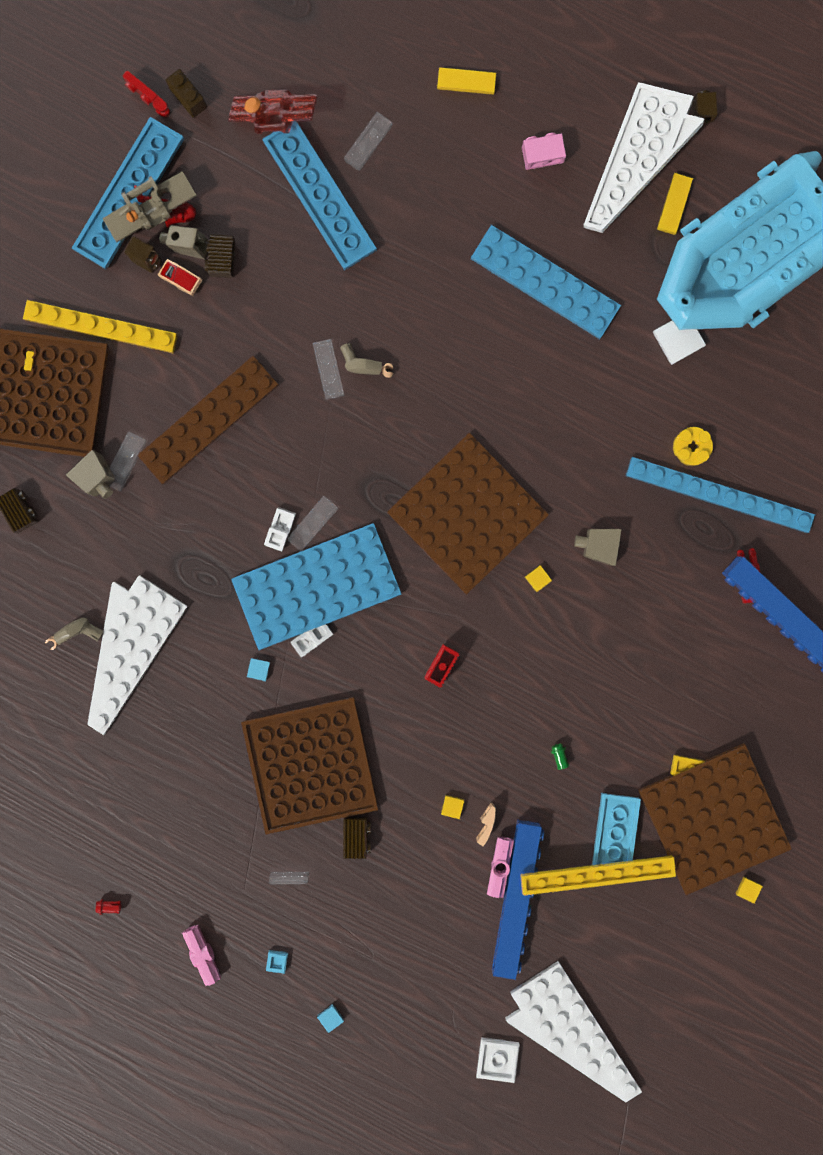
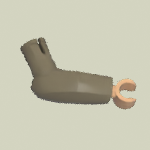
[340,343,393,378]
[45,618,104,650]

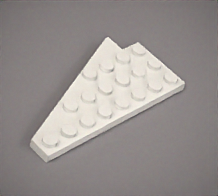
[584,82,704,233]
[87,575,188,735]
[505,961,642,1102]

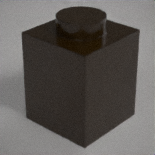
[692,90,717,123]

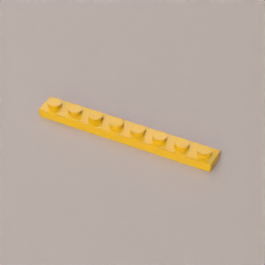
[23,300,178,354]
[520,856,676,895]

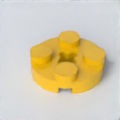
[673,427,713,466]

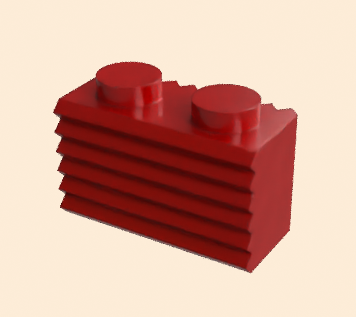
[424,644,459,687]

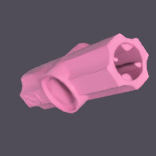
[487,837,514,898]
[182,925,221,986]

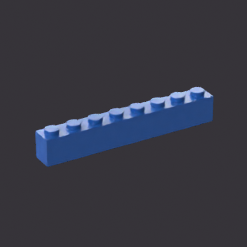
[722,556,823,672]
[492,820,544,980]

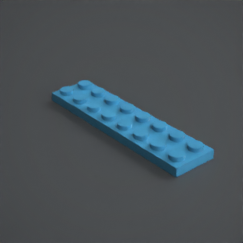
[72,117,184,270]
[262,119,377,271]
[471,225,621,339]

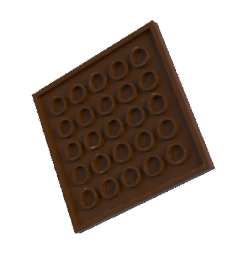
[0,329,109,457]
[387,433,549,595]
[241,697,378,835]
[638,743,792,895]

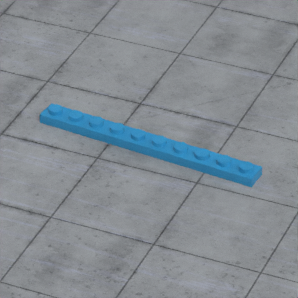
[626,457,815,533]

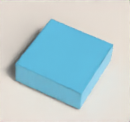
[247,658,270,681]
[266,950,288,974]
[317,1004,344,1033]

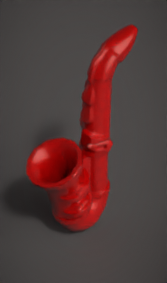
[134,185,196,228]

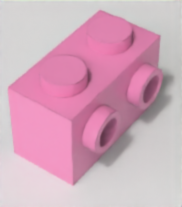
[522,133,566,170]

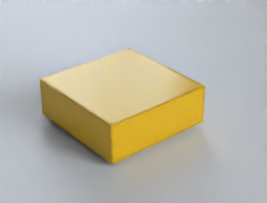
[24,351,34,371]
[525,565,552,592]
[441,795,464,819]
[736,877,763,904]

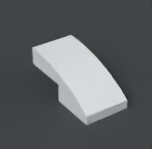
[264,507,296,551]
[290,624,333,658]

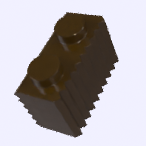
[165,69,207,118]
[204,234,235,278]
[124,236,162,273]
[0,488,38,534]
[343,817,371,859]

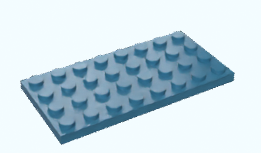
[231,523,402,650]

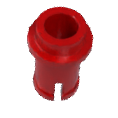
[96,899,121,915]

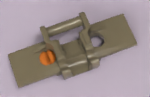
[102,171,197,242]

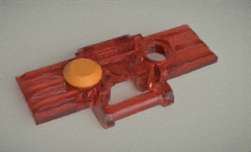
[228,90,317,134]

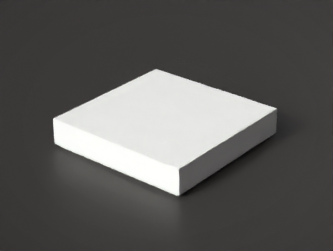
[653,321,706,365]
[476,1037,519,1083]

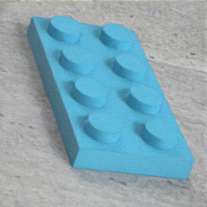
[592,793,641,865]

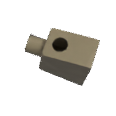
[159,226,208,259]
[66,450,115,499]
[574,529,621,566]

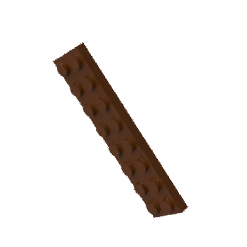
[137,356,279,485]

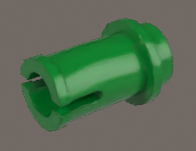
[551,744,569,770]

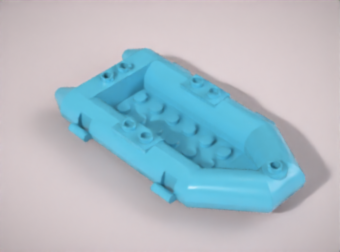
[657,151,823,330]

